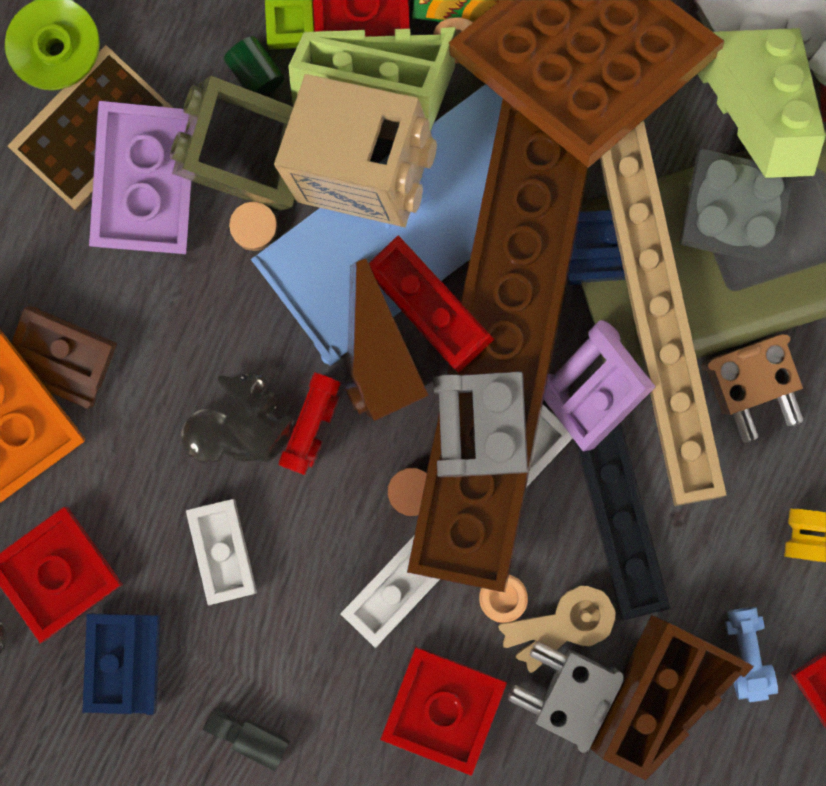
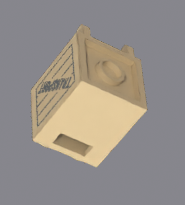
[274,74,437,228]

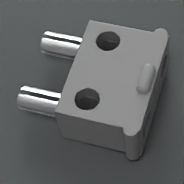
[508,642,624,753]

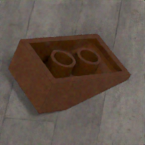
[344,258,429,421]

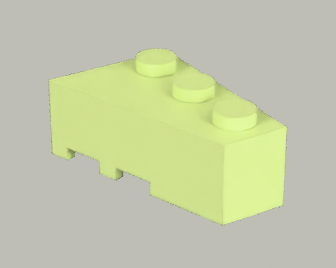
[697,28,826,178]

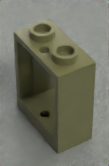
[170,76,294,211]

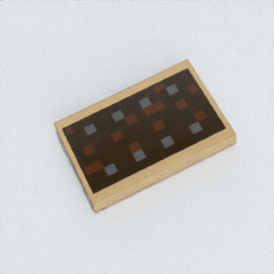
[8,45,173,213]

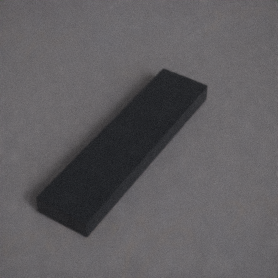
[574,422,671,621]

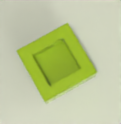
[265,0,315,50]

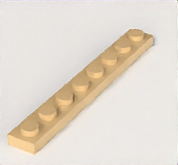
[600,120,726,506]

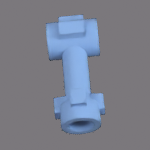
[725,607,778,702]

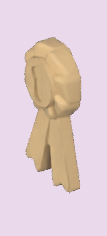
[498,585,616,673]

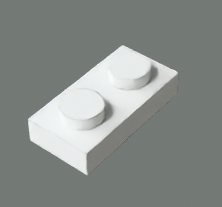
[186,499,257,605]

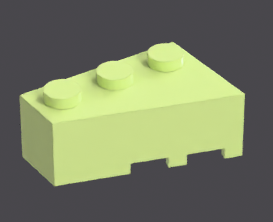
[288,27,456,132]

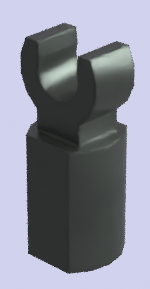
[203,708,290,771]

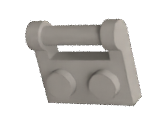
[433,372,528,477]

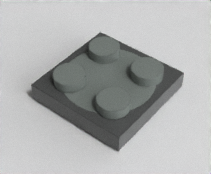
[679,149,794,266]

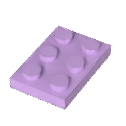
[89,101,191,254]

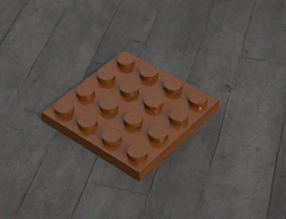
[449,0,724,168]

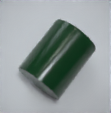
[223,36,285,96]

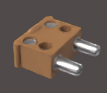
[701,334,803,443]

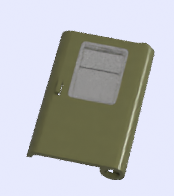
[580,128,826,374]

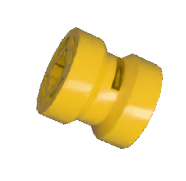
[784,509,826,563]

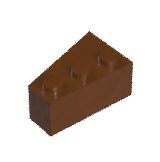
[590,615,754,781]

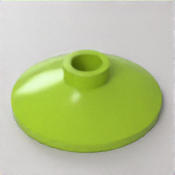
[5,0,100,90]

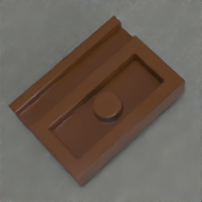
[11,306,117,409]

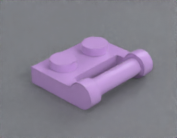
[544,320,655,451]

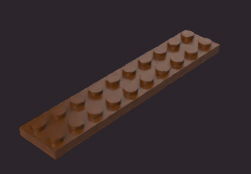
[407,99,589,593]

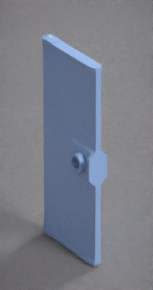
[251,84,503,367]

